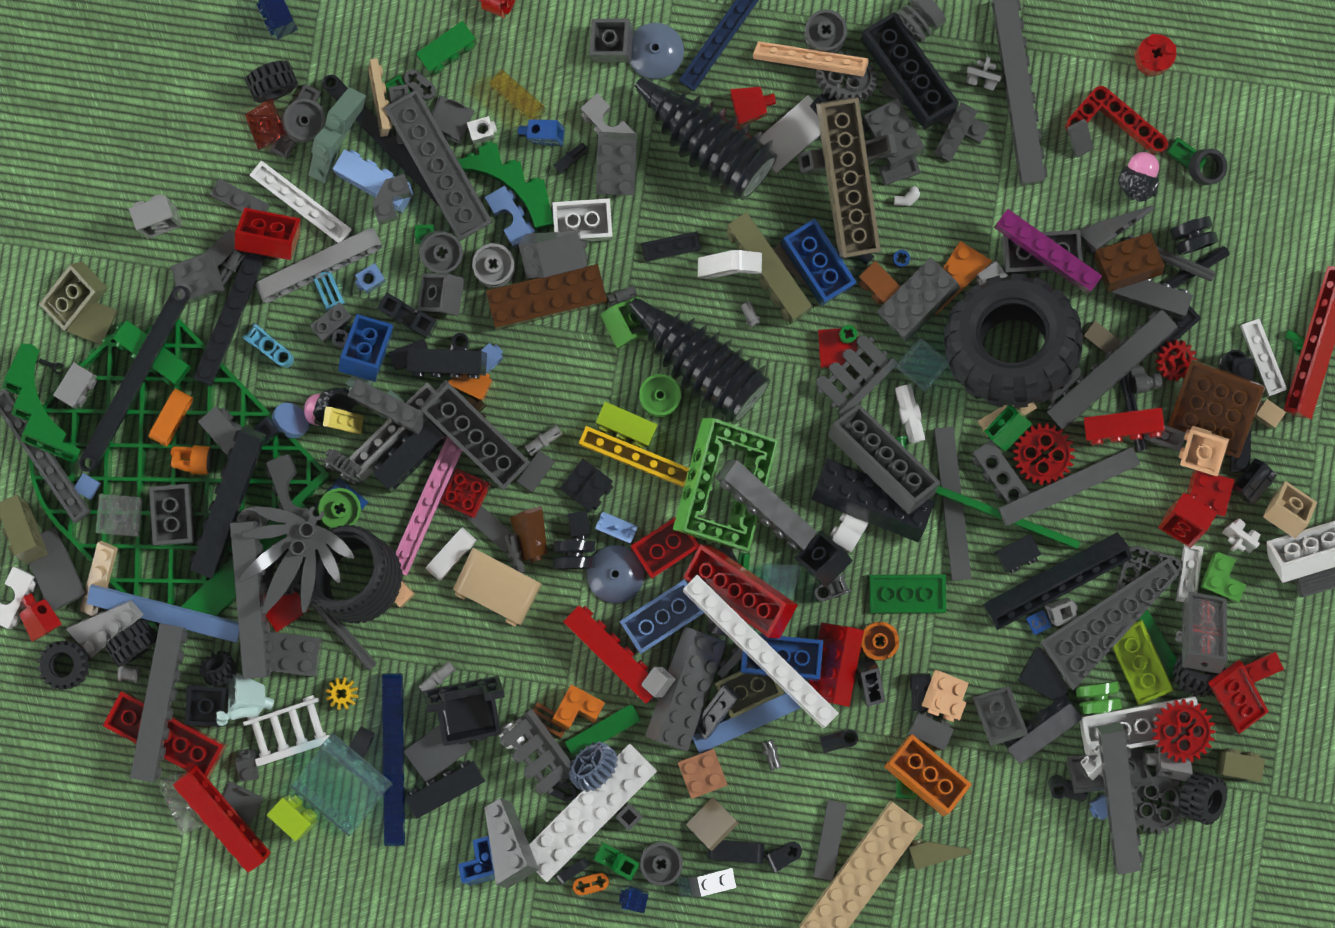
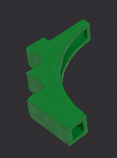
[456,141,554,230]

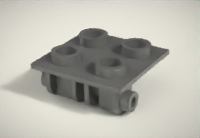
[320,449,364,484]

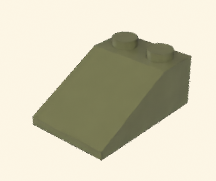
[39,261,108,331]

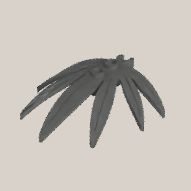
[238,507,355,614]

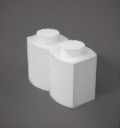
[830,513,869,553]

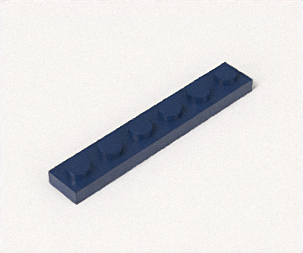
[679,0,759,92]

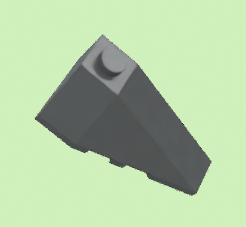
[1080,205,1155,255]

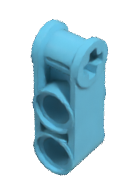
[242,322,294,368]

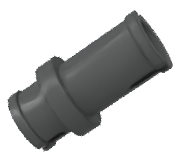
[607,285,638,307]
[762,739,782,771]

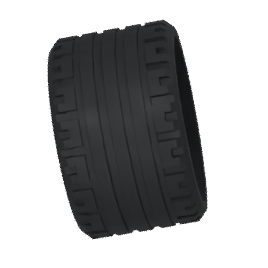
[301,525,403,624]

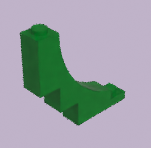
[2,342,81,463]

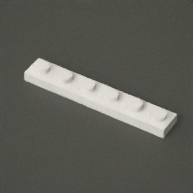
[250,160,352,243]

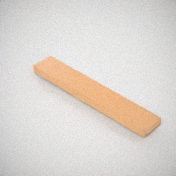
[753,41,868,76]

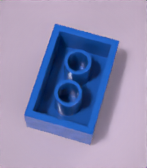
[338,314,393,382]

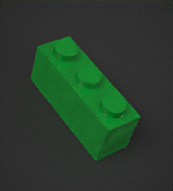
[416,20,477,75]

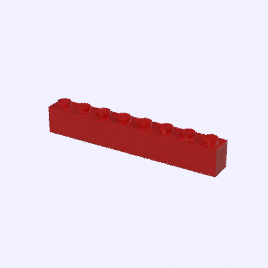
[1284,266,1335,420]

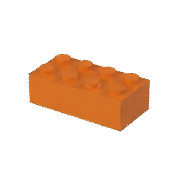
[884,734,972,817]

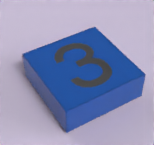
[1025,609,1052,635]

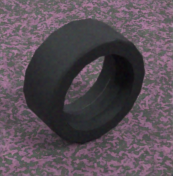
[1189,148,1228,185]
[345,726,375,765]

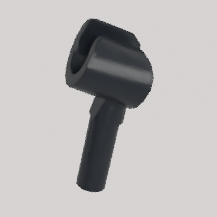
[39,358,65,374]

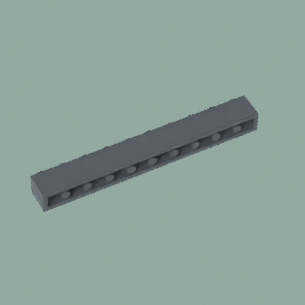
[991,0,1047,186]

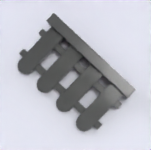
[816,336,898,417]
[500,709,573,794]

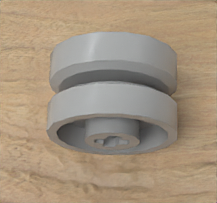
[472,243,516,288]

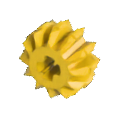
[326,677,359,710]

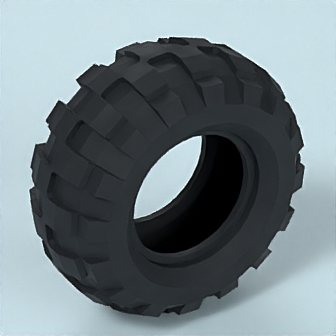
[944,274,1083,408]

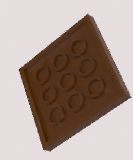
[1168,359,1266,458]

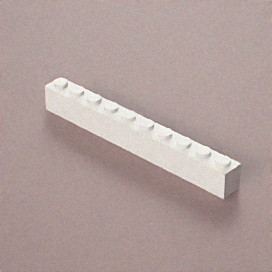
[683,575,839,729]

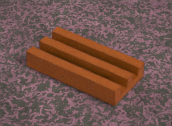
[533,702,566,738]

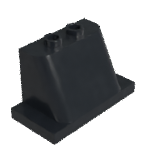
[423,676,505,746]

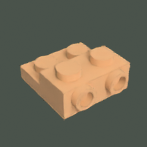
[1179,426,1229,476]
[922,670,969,722]

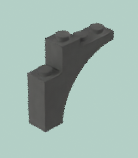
[798,134,897,173]

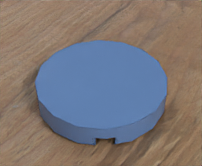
[272,403,310,438]

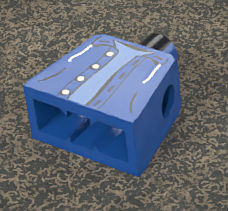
[518,120,565,147]

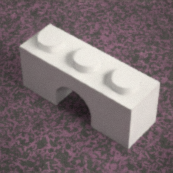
[0,567,38,629]

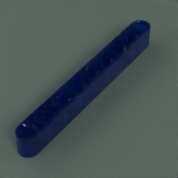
[382,673,405,846]

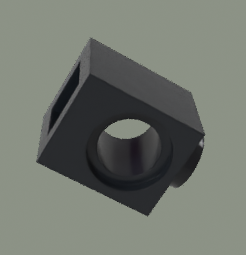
[568,511,591,539]

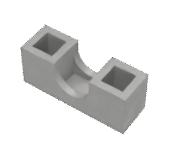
[580,93,634,135]

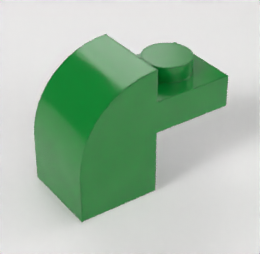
[593,841,640,881]

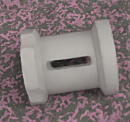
[118,666,141,683]

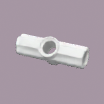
[895,384,925,444]

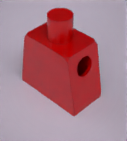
[730,87,776,127]
[20,593,62,642]

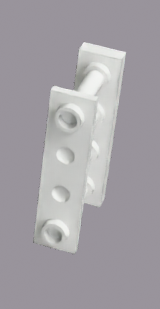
[243,695,334,767]

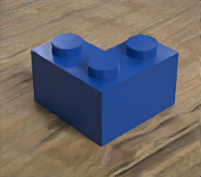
[458,836,495,886]

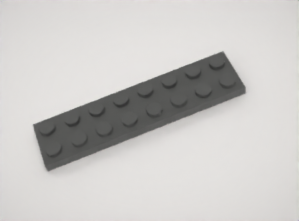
[384,89,493,241]

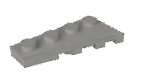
[66,600,144,658]

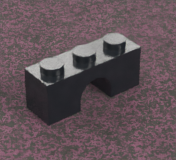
[377,292,438,339]

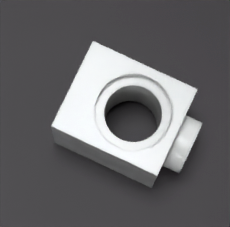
[467,116,497,144]

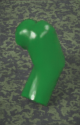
[1284,329,1305,356]

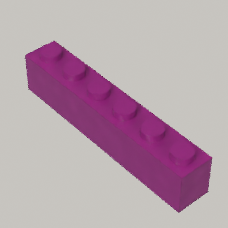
[993,208,1102,294]

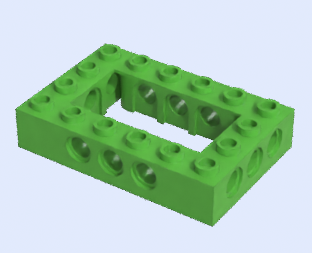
[673,418,779,552]

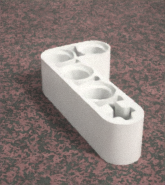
[698,250,762,279]

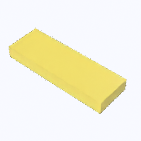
[323,407,364,434]

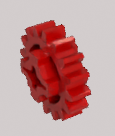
[1155,339,1197,381]

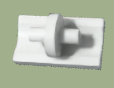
[1222,518,1260,553]
[1081,743,1103,780]

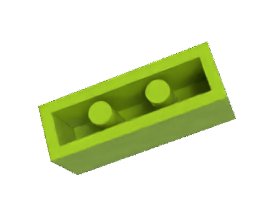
[596,402,658,448]

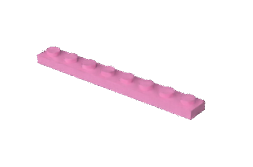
[396,436,463,576]

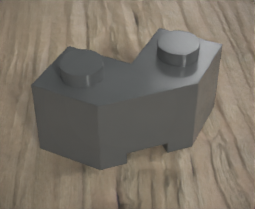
[372,174,412,225]

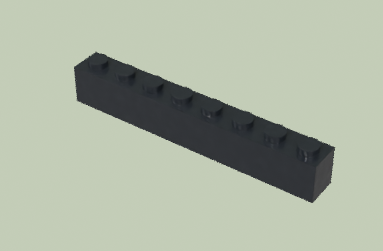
[190,426,266,579]
[983,532,1132,630]

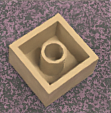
[1263,481,1317,538]

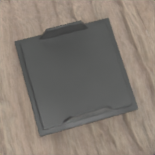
[431,95,475,144]
[222,781,264,827]

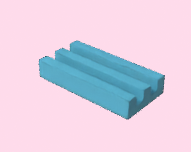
[313,271,345,311]

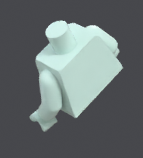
[216,673,274,726]

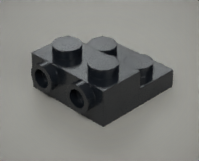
[559,459,614,512]

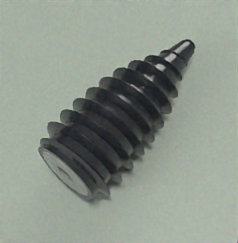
[635,78,777,200]
[629,298,771,424]

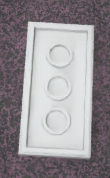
[760,95,821,174]

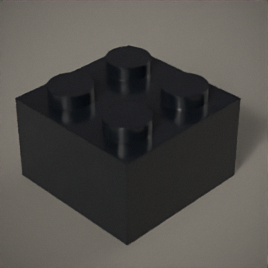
[794,530,853,588]
[185,685,228,727]

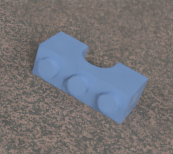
[485,186,535,249]

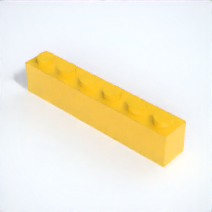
[579,426,689,488]

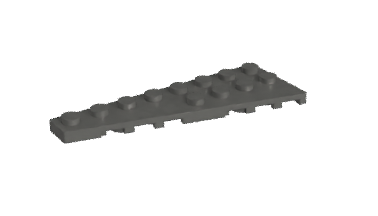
[1040,558,1180,690]

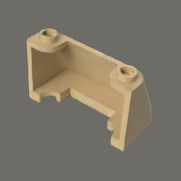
[453,548,543,627]

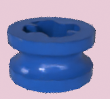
[892,250,910,268]

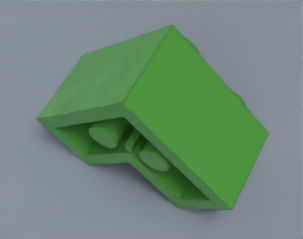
[1199,552,1246,603]

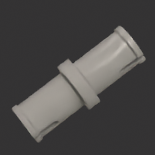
[525,425,563,456]
[418,661,456,692]

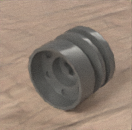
[896,0,946,43]

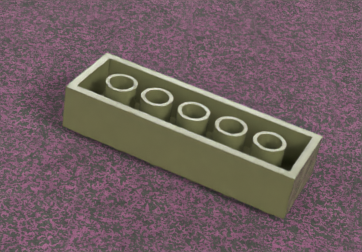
[726,212,812,324]

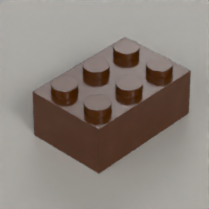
[1094,232,1165,292]

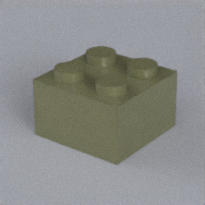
[1215,748,1265,782]

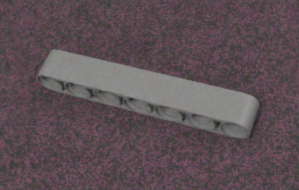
[256,228,382,303]

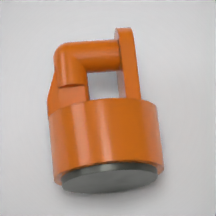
[170,445,214,475]

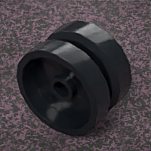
[1170,216,1219,256]
[553,539,595,569]

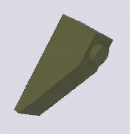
[908,838,972,870]

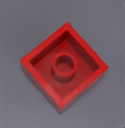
[1187,470,1235,518]

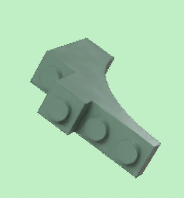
[308,87,366,184]

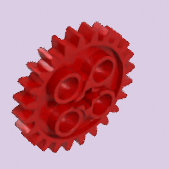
[1012,423,1075,486]
[1151,699,1216,763]

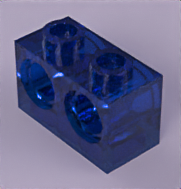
[618,886,649,913]

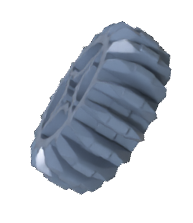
[569,741,618,792]

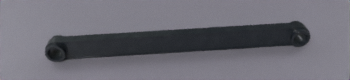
[323,74,441,209]
[79,286,191,472]

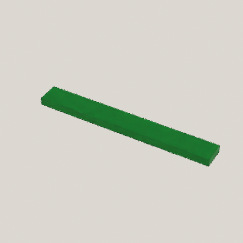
[935,486,1080,549]

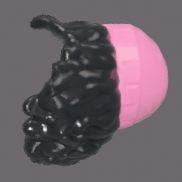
[1118,152,1159,202]
[304,387,356,427]

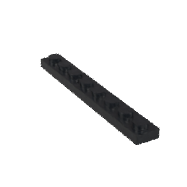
[193,252,267,387]

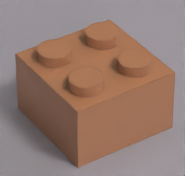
[678,748,727,799]

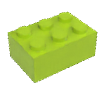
[267,794,319,842]

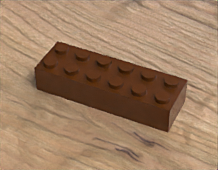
[486,264,607,331]

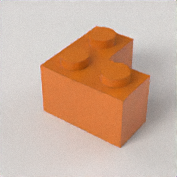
[552,685,605,731]

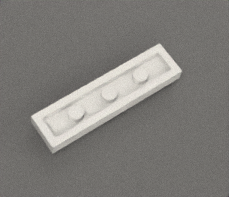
[1240,319,1287,397]

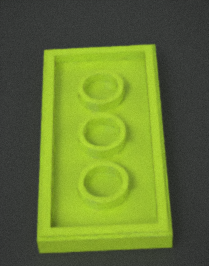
[1112,620,1174,706]

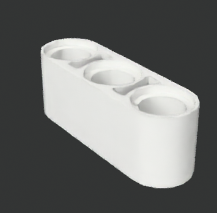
[425,527,477,582]

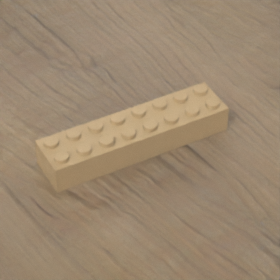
[799,801,923,928]

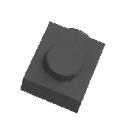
[235,749,260,782]

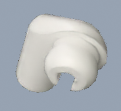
[894,186,920,206]

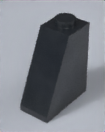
[1017,647,1069,702]

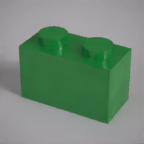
[984,405,1032,451]

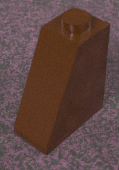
[510,506,548,563]

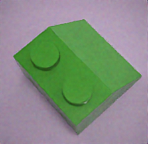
[600,297,648,348]

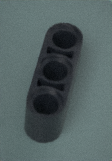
[707,840,765,863]

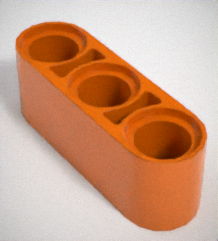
[149,388,193,446]

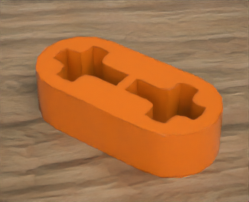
[573,872,609,896]

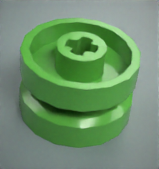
[639,374,681,418]
[316,488,361,530]
[1076,681,1122,714]

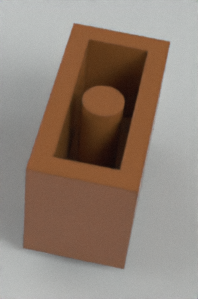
[858,261,901,305]

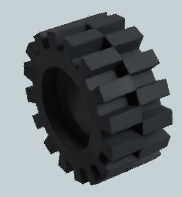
[199,651,237,687]

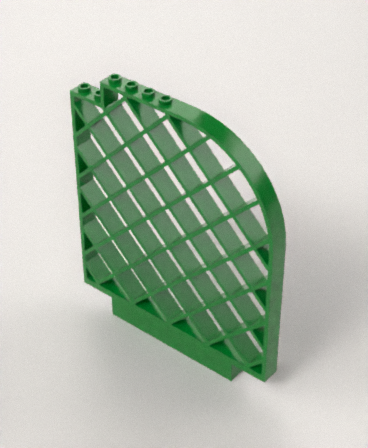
[29,318,332,632]

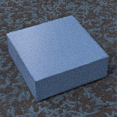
[75,473,101,500]

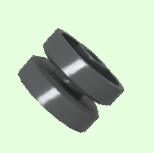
[804,9,847,53]
[281,99,326,143]
[419,230,463,274]
[640,841,683,886]

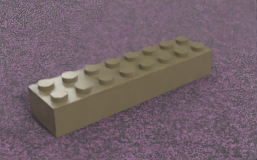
[816,97,881,258]

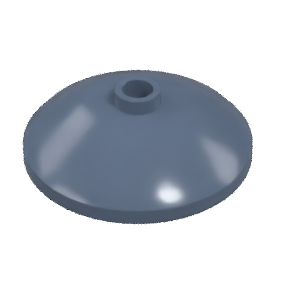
[630,23,684,79]
[587,546,644,603]

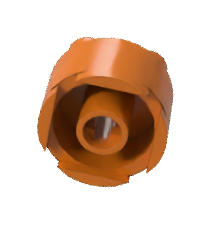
[861,622,899,661]

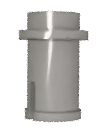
[740,301,760,327]

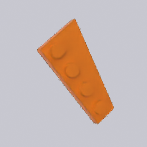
[934,241,992,316]

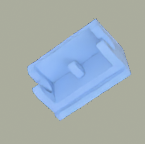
[595,512,638,544]

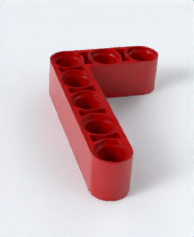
[1065,86,1168,155]

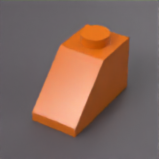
[448,373,493,402]

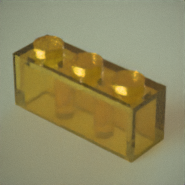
[489,69,545,121]

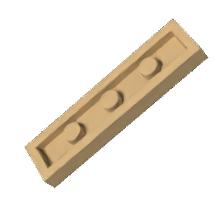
[368,58,392,137]
[80,541,118,616]

